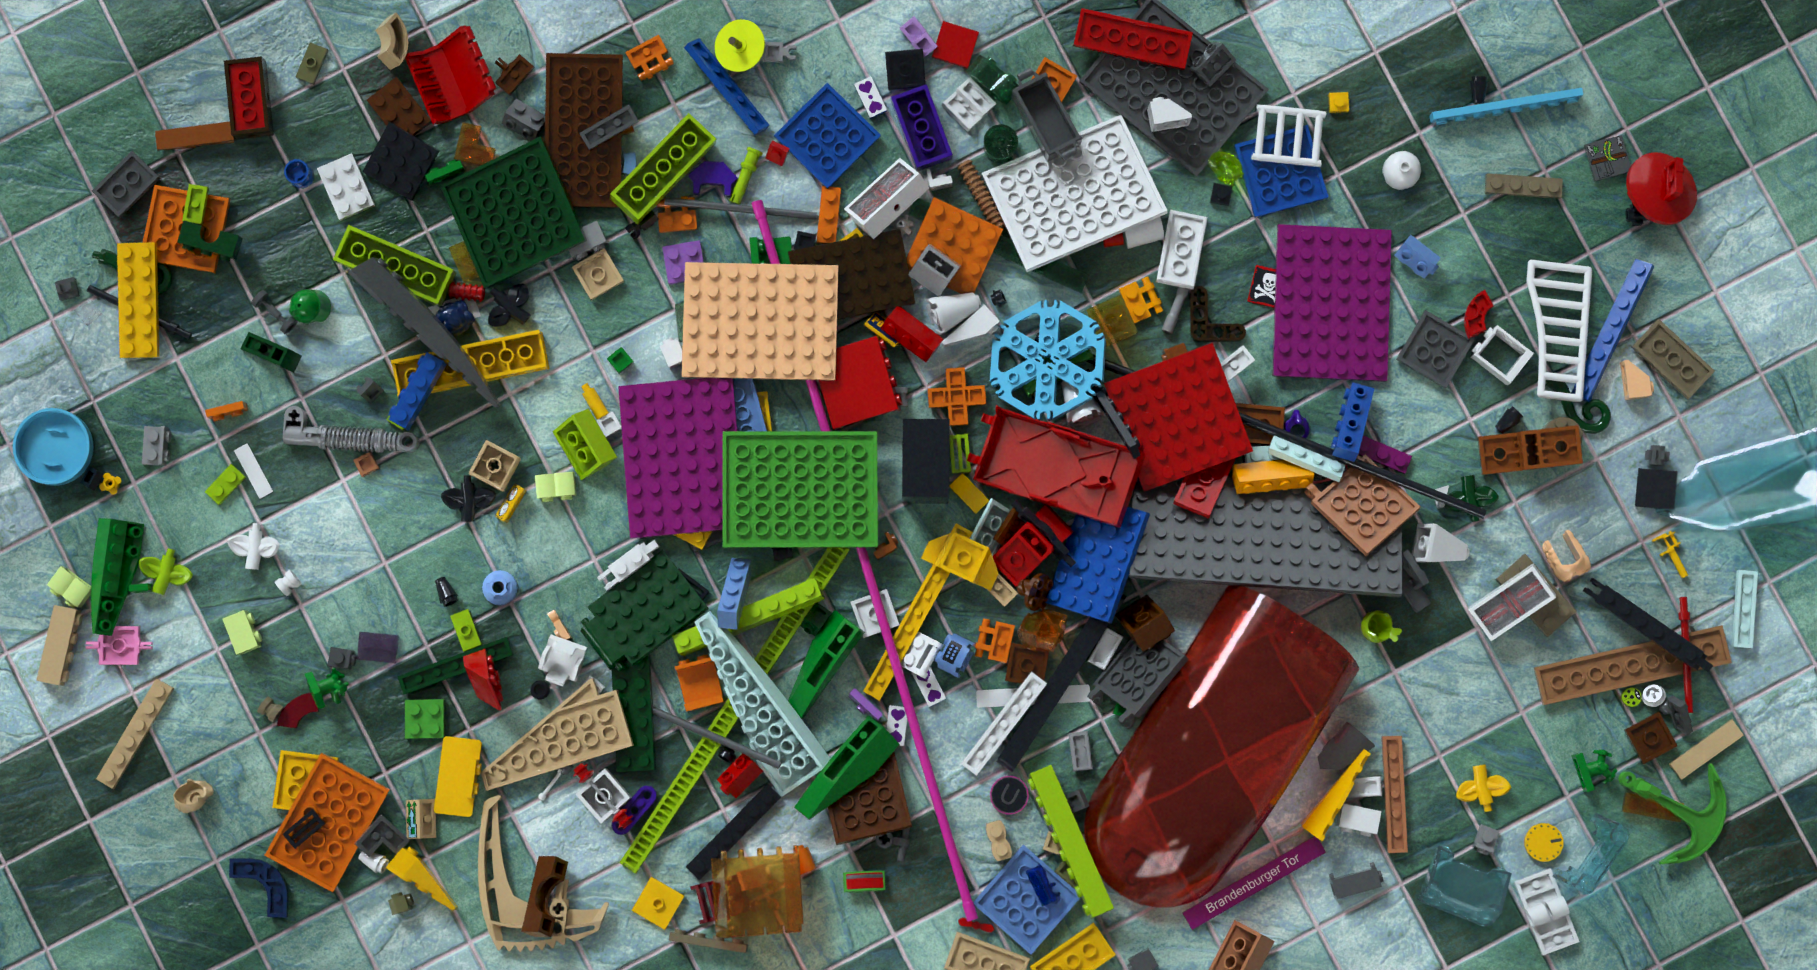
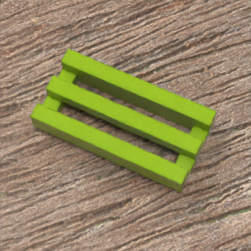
[949,434,971,474]

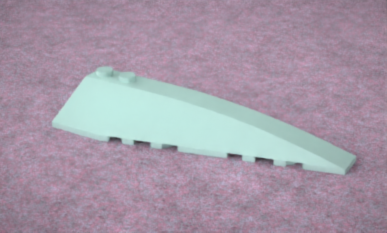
[695,611,831,797]

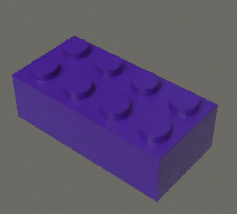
[891,84,953,172]

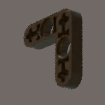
[1190,286,1246,342]

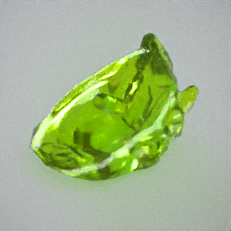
[1208,151,1244,186]

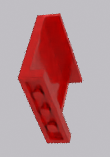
[819,336,903,430]

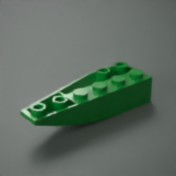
[794,715,900,820]

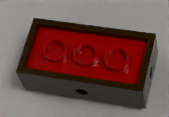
[224,56,274,140]

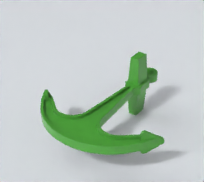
[1618,763,1727,865]

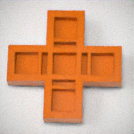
[928,367,986,426]

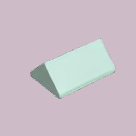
[970,498,1011,556]

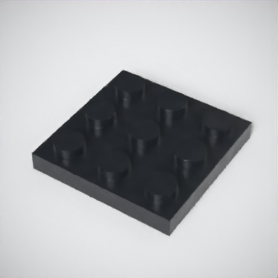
[362,122,439,200]

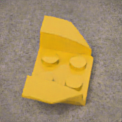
[921,532,999,591]

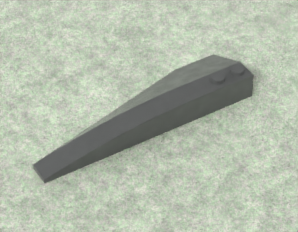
[348,257,501,408]

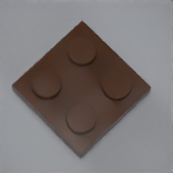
[1005,643,1049,684]
[1624,712,1677,764]

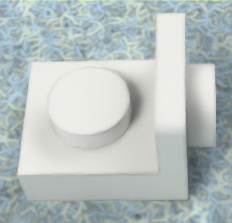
[923,169,952,191]

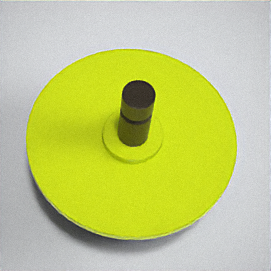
[715,19,765,72]

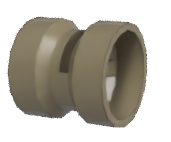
[257,696,284,723]

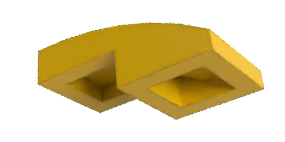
[949,473,989,514]

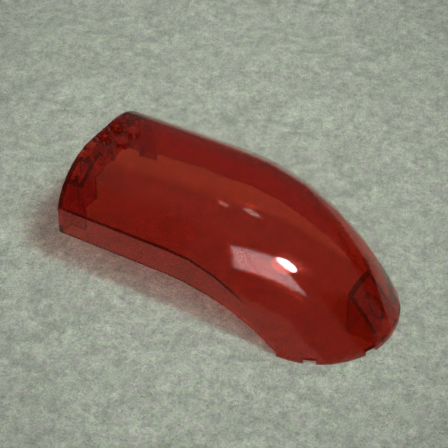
[1084,585,1359,908]

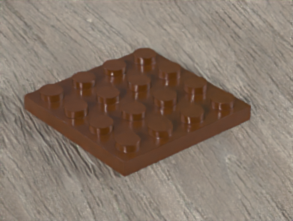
[820,752,912,845]

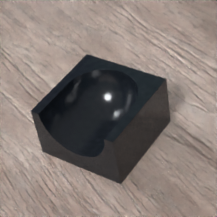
[902,419,950,504]

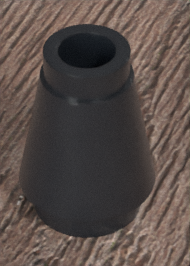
[1470,76,1489,104]
[1495,406,1523,434]
[435,577,458,607]

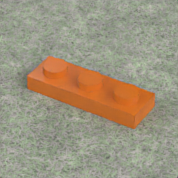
[817,186,841,244]

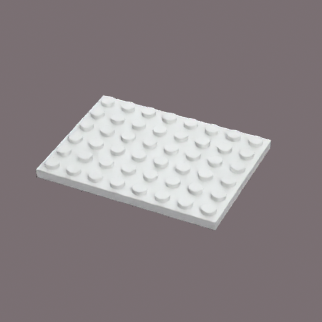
[982,115,1167,272]

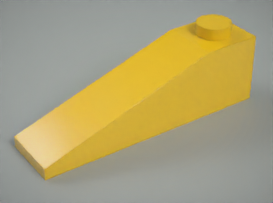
[386,847,458,911]

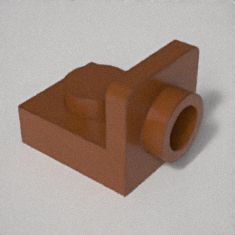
[1161,343,1188,361]
[873,531,899,561]

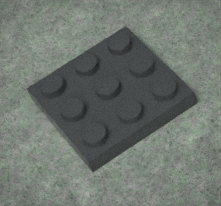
[1396,310,1475,389]

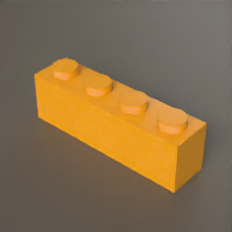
[1232,460,1314,494]

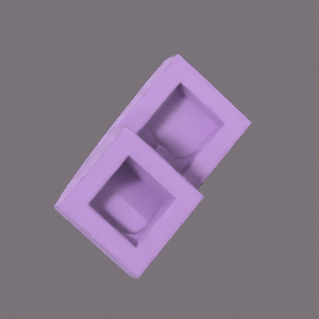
[900,16,938,57]

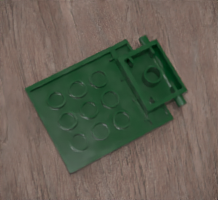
[580,549,709,672]

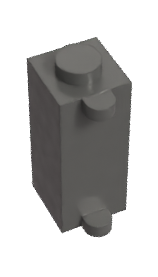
[1329,862,1383,899]

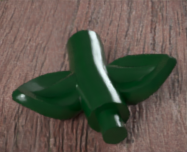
[1444,475,1499,522]

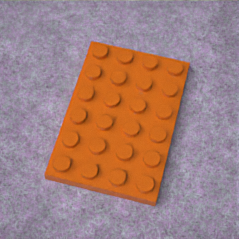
[264,753,390,892]

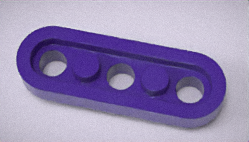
[612,786,657,835]

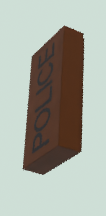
[993,508,1024,546]

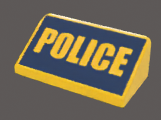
[864,312,899,347]

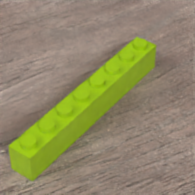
[672,578,825,657]
[1027,765,1114,919]

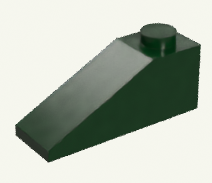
[240,332,302,373]

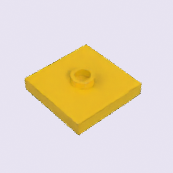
[631,876,685,930]

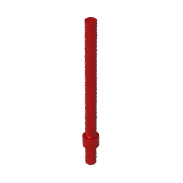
[1678,597,1693,713]

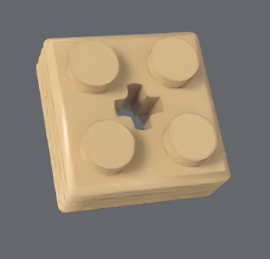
[469,440,521,492]

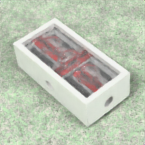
[844,158,929,239]
[1468,563,1556,641]

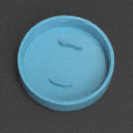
[13,408,94,486]

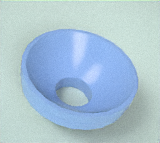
[482,570,518,605]

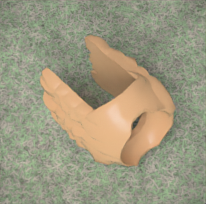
[1542,530,1591,582]

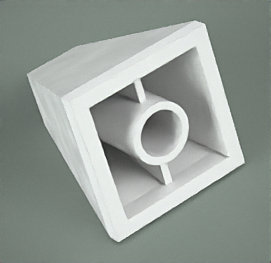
[1412,523,1469,562]

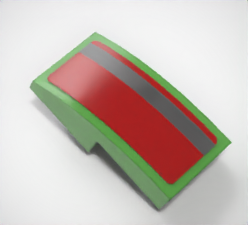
[843,871,885,893]

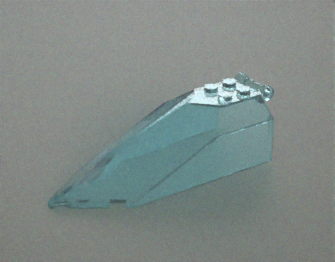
[1655,428,1817,532]

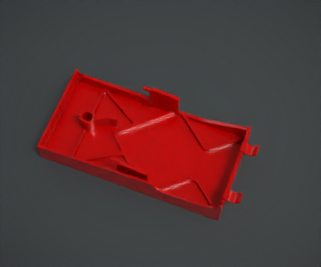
[967,405,1145,528]

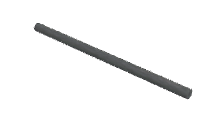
[664,197,817,220]
[652,706,782,769]

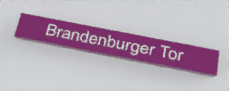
[1182,836,1326,930]

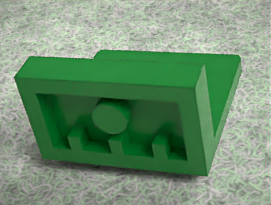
[749,236,792,264]

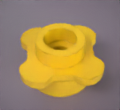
[99,473,122,495]

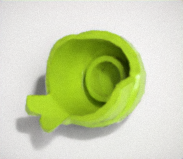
[1361,610,1402,643]

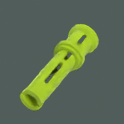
[729,147,763,205]

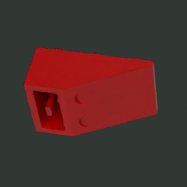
[463,649,504,710]

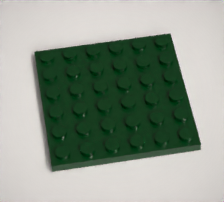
[440,136,587,289]

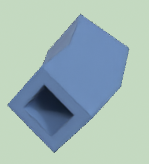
[622,152,637,176]

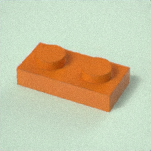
[205,401,248,421]

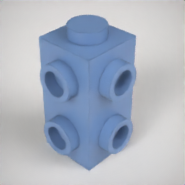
[1394,235,1440,279]

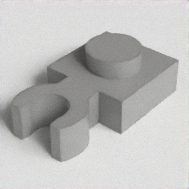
[764,42,797,63]

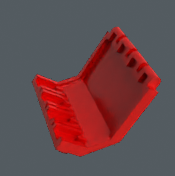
[405,25,497,125]

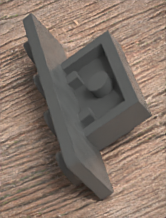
[1402,550,1431,612]

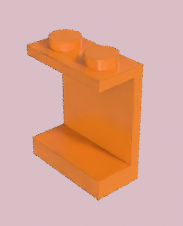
[675,654,724,712]

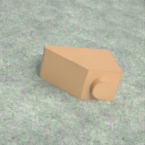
[1620,360,1654,400]

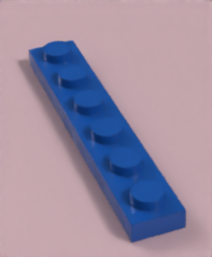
[684,38,770,135]

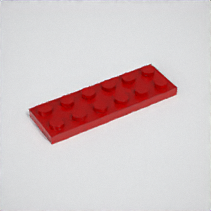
[1073,8,1193,70]

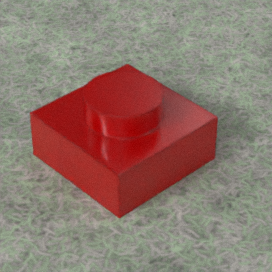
[765,141,790,166]

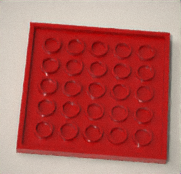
[1104,343,1253,492]

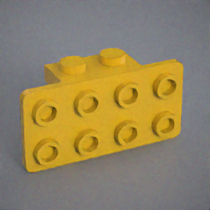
[434,736,482,817]

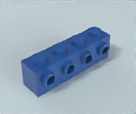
[388,352,447,431]
[1331,382,1374,462]

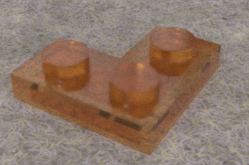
[454,122,496,166]

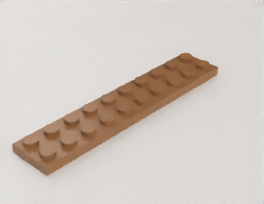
[1534,625,1732,705]

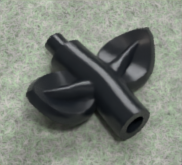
[488,283,531,327]
[441,475,496,522]

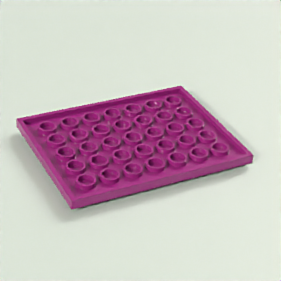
[1272,224,1392,382]
[618,378,738,539]

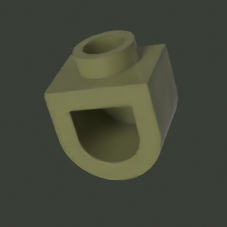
[388,892,414,915]

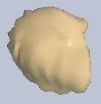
[173,779,214,813]

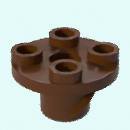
[1017,573,1053,611]

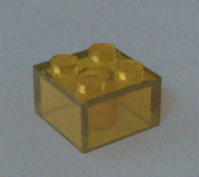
[1086,295,1138,347]

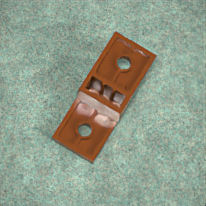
[1477,425,1583,475]

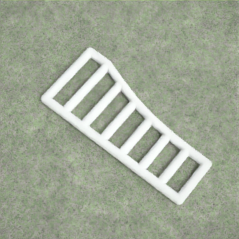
[1526,260,1592,402]

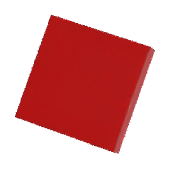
[932,21,979,69]

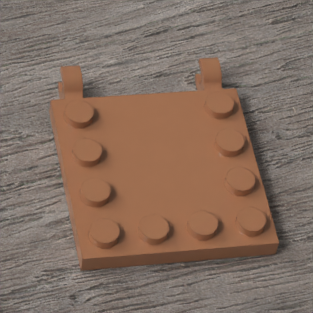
[1304,454,1421,556]

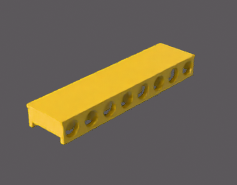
[391,330,550,396]

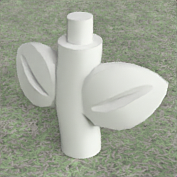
[227,523,279,570]

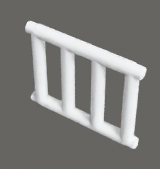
[1251,104,1327,167]

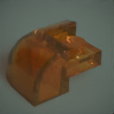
[1018,609,1068,652]

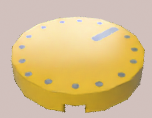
[1524,823,1563,862]

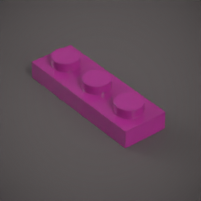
[1358,436,1412,474]

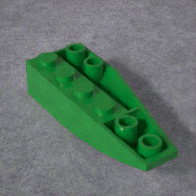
[91,518,144,636]
[788,610,865,720]

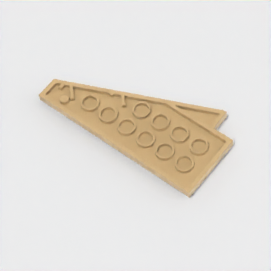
[481,678,634,791]

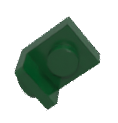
[800,602,832,636]

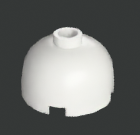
[1382,151,1421,190]

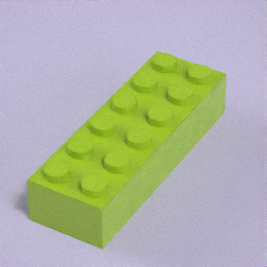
[610,113,717,225]
[333,225,457,307]

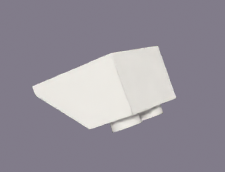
[1147,97,1192,132]

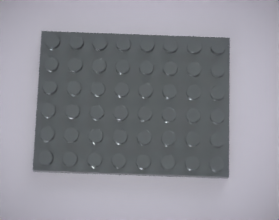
[1079,0,1269,177]

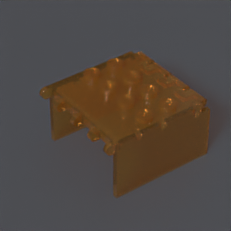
[711,845,804,938]

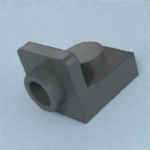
[327,647,357,670]

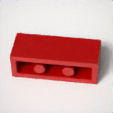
[880,306,944,362]

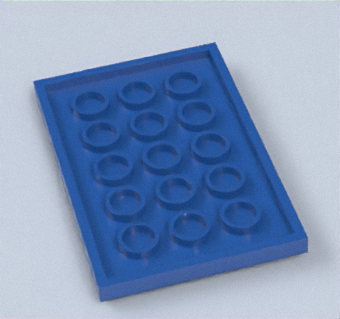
[1045,507,1150,624]

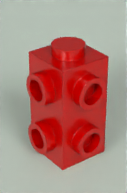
[717,753,763,798]

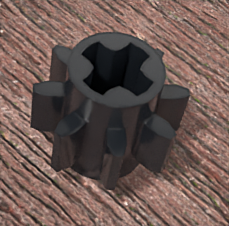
[1625,203,1647,226]

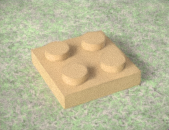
[572,248,624,301]

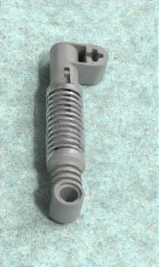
[283,406,420,453]

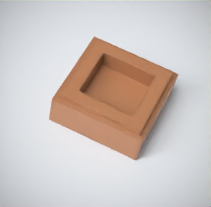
[353,451,380,477]

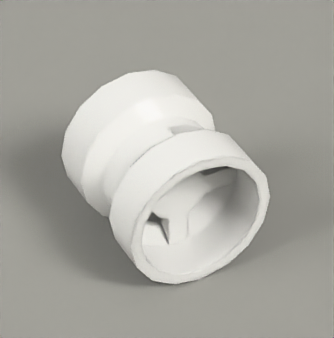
[275,569,302,596]

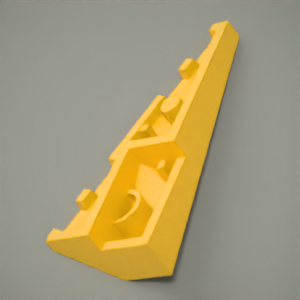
[1301,749,1371,841]

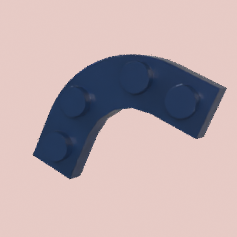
[229,858,289,917]

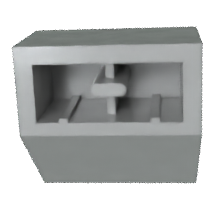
[908,244,961,297]

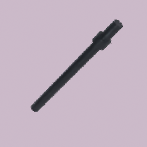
[87,285,192,340]

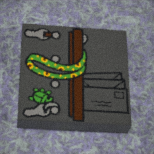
[1584,135,1630,182]

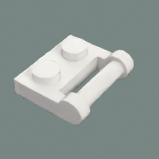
[901,632,944,679]

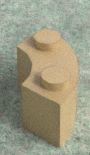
[375,13,408,70]

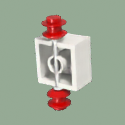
[573,763,633,829]

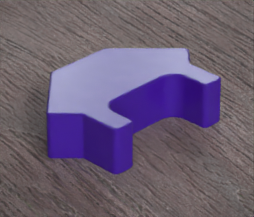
[688,161,738,197]

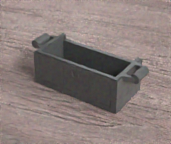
[1011,68,1082,162]

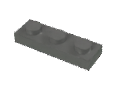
[580,105,639,150]

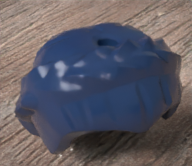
[436,300,475,337]

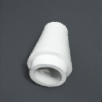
[358,852,389,874]

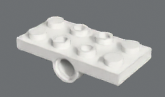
[1513,868,1579,955]

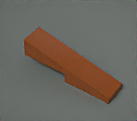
[155,121,234,151]

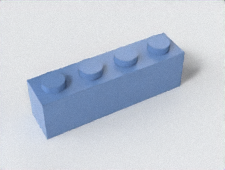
[717,558,751,630]

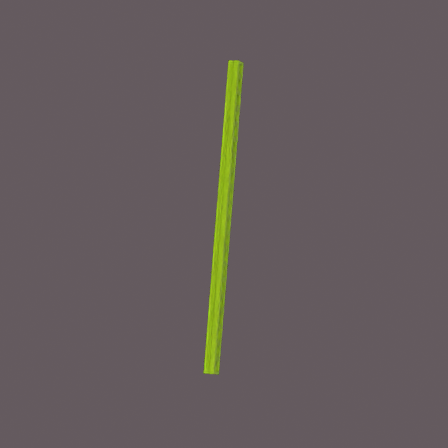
[619,547,850,874]

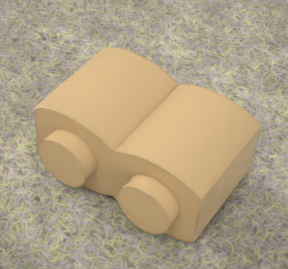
[986,820,1012,861]

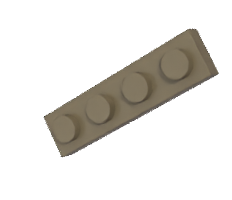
[1485,173,1563,199]
[669,929,748,953]

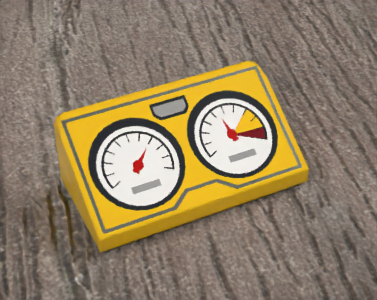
[495,484,526,523]

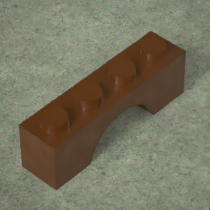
[521,856,568,937]

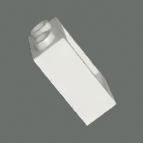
[1471,325,1534,385]

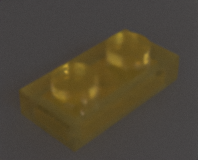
[449,241,479,283]

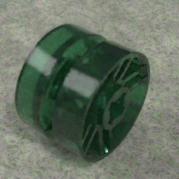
[983,124,1018,163]

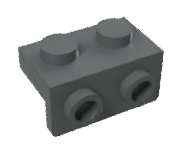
[502,99,545,141]

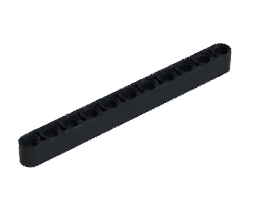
[996,593,1127,772]

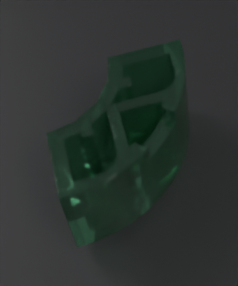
[965,55,1019,105]

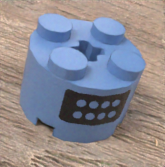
[935,633,976,678]

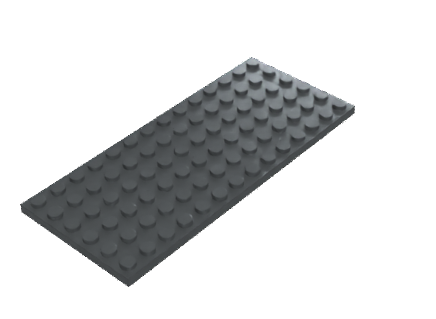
[1129,477,1402,597]

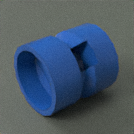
[284,159,314,188]

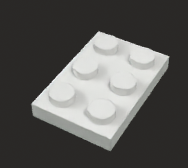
[317,153,375,221]

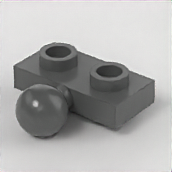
[1658,695,1693,735]

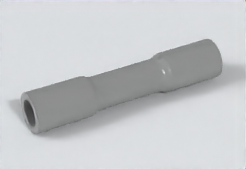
[1162,287,1190,334]

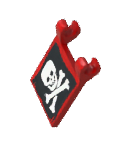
[1247,265,1276,308]

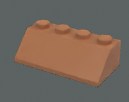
[1209,920,1275,970]

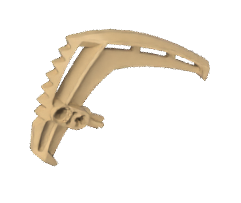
[478,795,609,952]

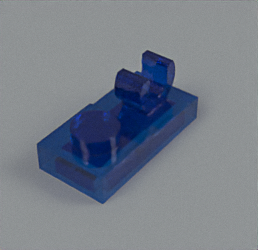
[1025,864,1060,906]

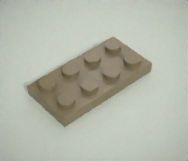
[1631,319,1715,399]
[1495,554,1577,637]

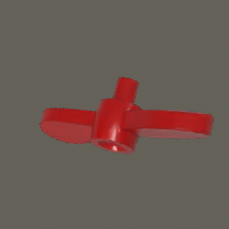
[958,917,994,933]

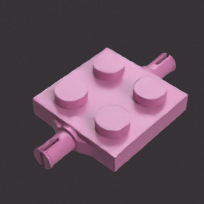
[85,626,153,665]

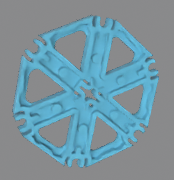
[990,300,1106,421]

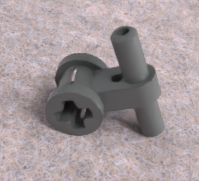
[876,828,910,862]

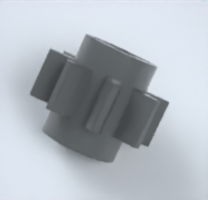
[1645,445,1670,466]

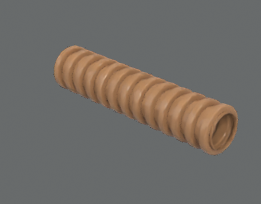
[957,160,1005,228]

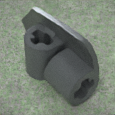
[1317,722,1375,770]

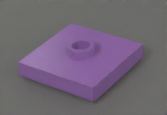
[848,688,883,722]

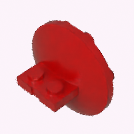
[1626,152,1697,225]

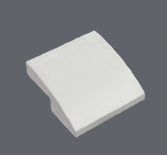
[941,77,997,132]

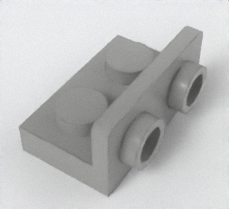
[142,426,171,466]

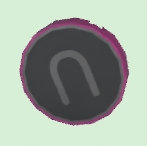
[990,776,1029,814]

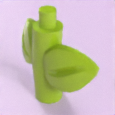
[139,548,193,595]

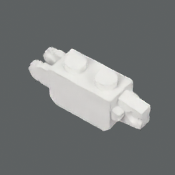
[597,540,660,591]

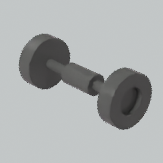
[251,290,298,334]

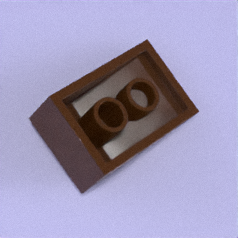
[1115,595,1175,651]

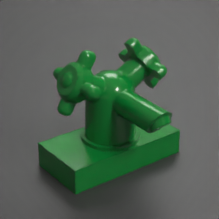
[305,668,349,709]
[1571,749,1617,792]

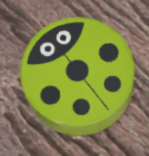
[1621,687,1642,707]

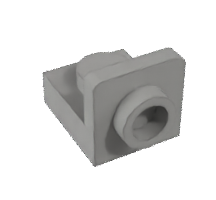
[1472,824,1500,855]

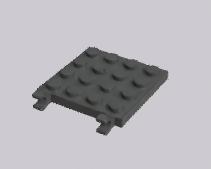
[1087,638,1189,729]

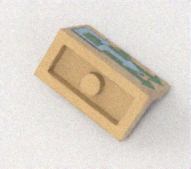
[406,799,436,839]

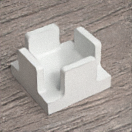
[538,635,587,686]

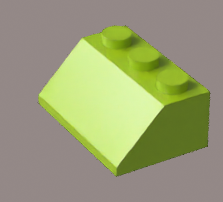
[552,408,617,480]

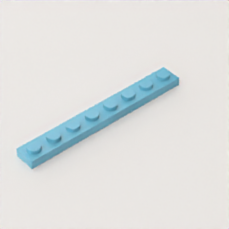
[1429,88,1583,125]

